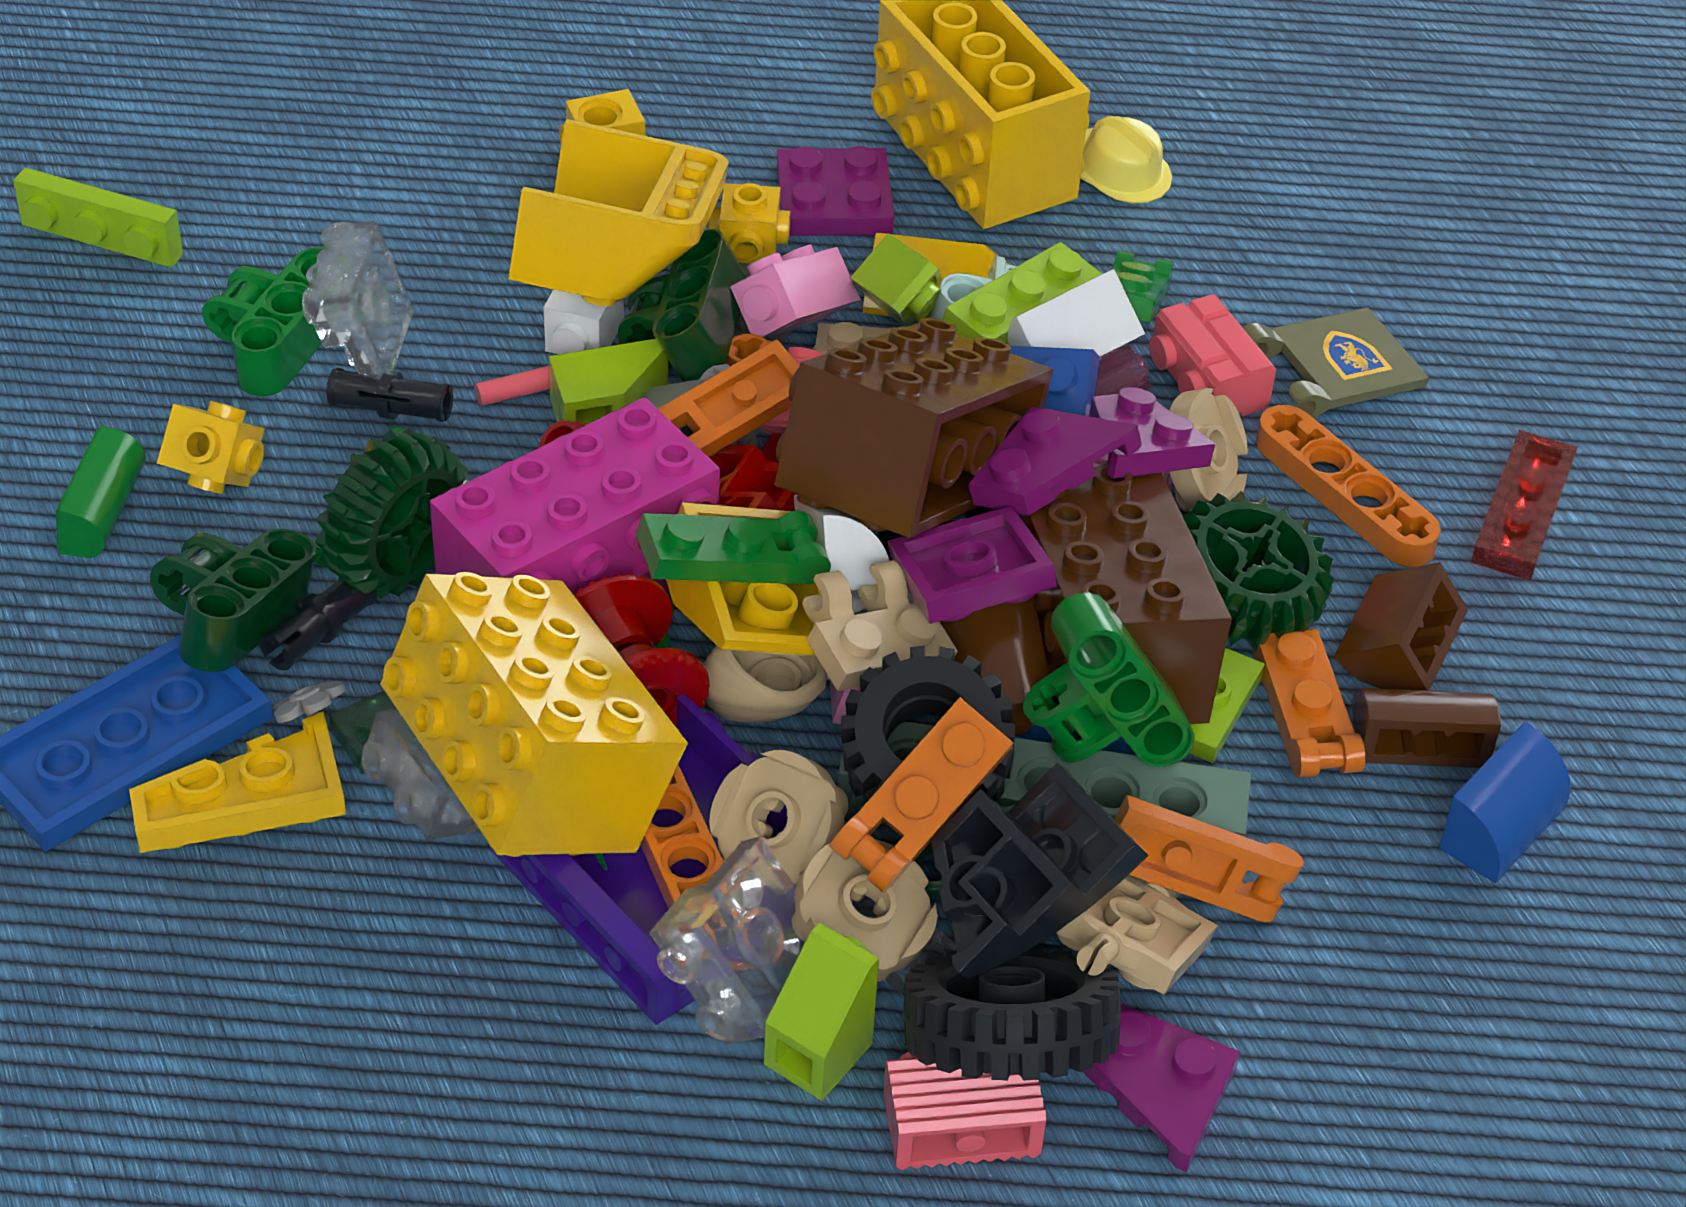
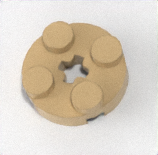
[1169,388,1248,512]
[709,750,849,892]
[791,839,938,982]

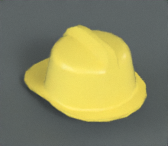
[1080,116,1172,204]

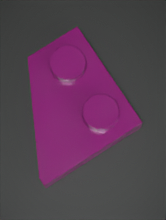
[1089,387,1215,479]
[968,407,1142,515]
[1083,1004,1240,1172]

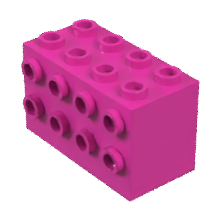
[430,397,720,595]

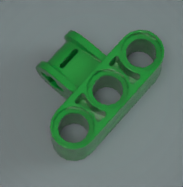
[202,247,349,396]
[1023,593,1195,767]

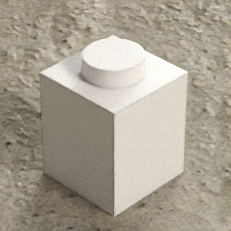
[543,290,624,354]

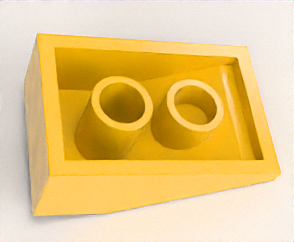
[666,502,821,656]

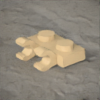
[802,560,958,691]

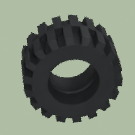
[841,645,1015,827]

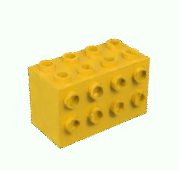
[871,0,1090,230]
[380,572,688,857]

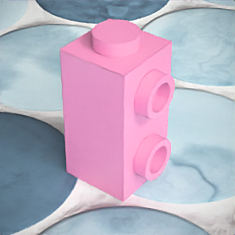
[730,244,861,338]

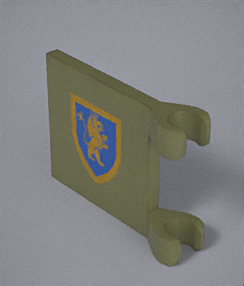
[1243,307,1429,419]

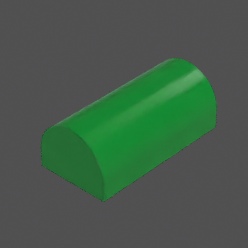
[56,425,146,558]

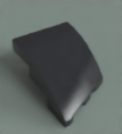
[931,763,1149,979]

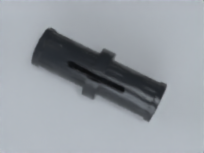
[326,368,453,422]
[259,580,378,671]

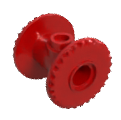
[574,573,710,726]

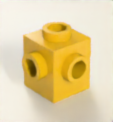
[709,183,790,264]
[157,401,265,494]

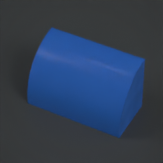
[1439,721,1571,884]

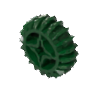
[315,428,468,599]
[1183,491,1334,651]

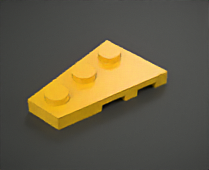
[129,711,346,853]

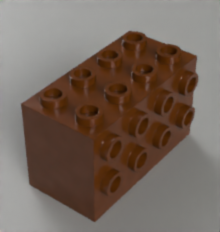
[775,318,1053,538]
[1017,464,1232,731]

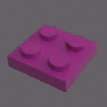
[777,146,894,236]
[887,506,1057,624]

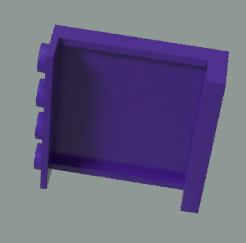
[490,694,853,1025]

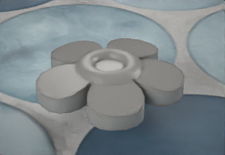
[272,681,345,723]

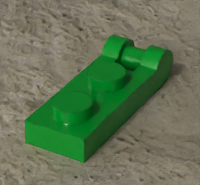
[1109,251,1174,322]
[636,510,831,584]

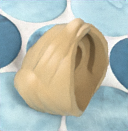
[703,645,827,723]

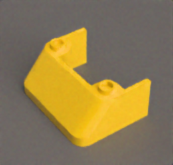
[508,119,729,306]

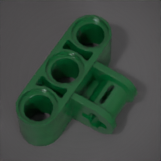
[617,229,747,382]
[150,529,316,672]

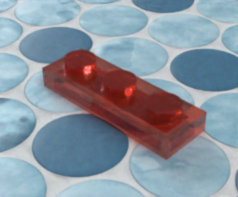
[1471,430,1578,581]

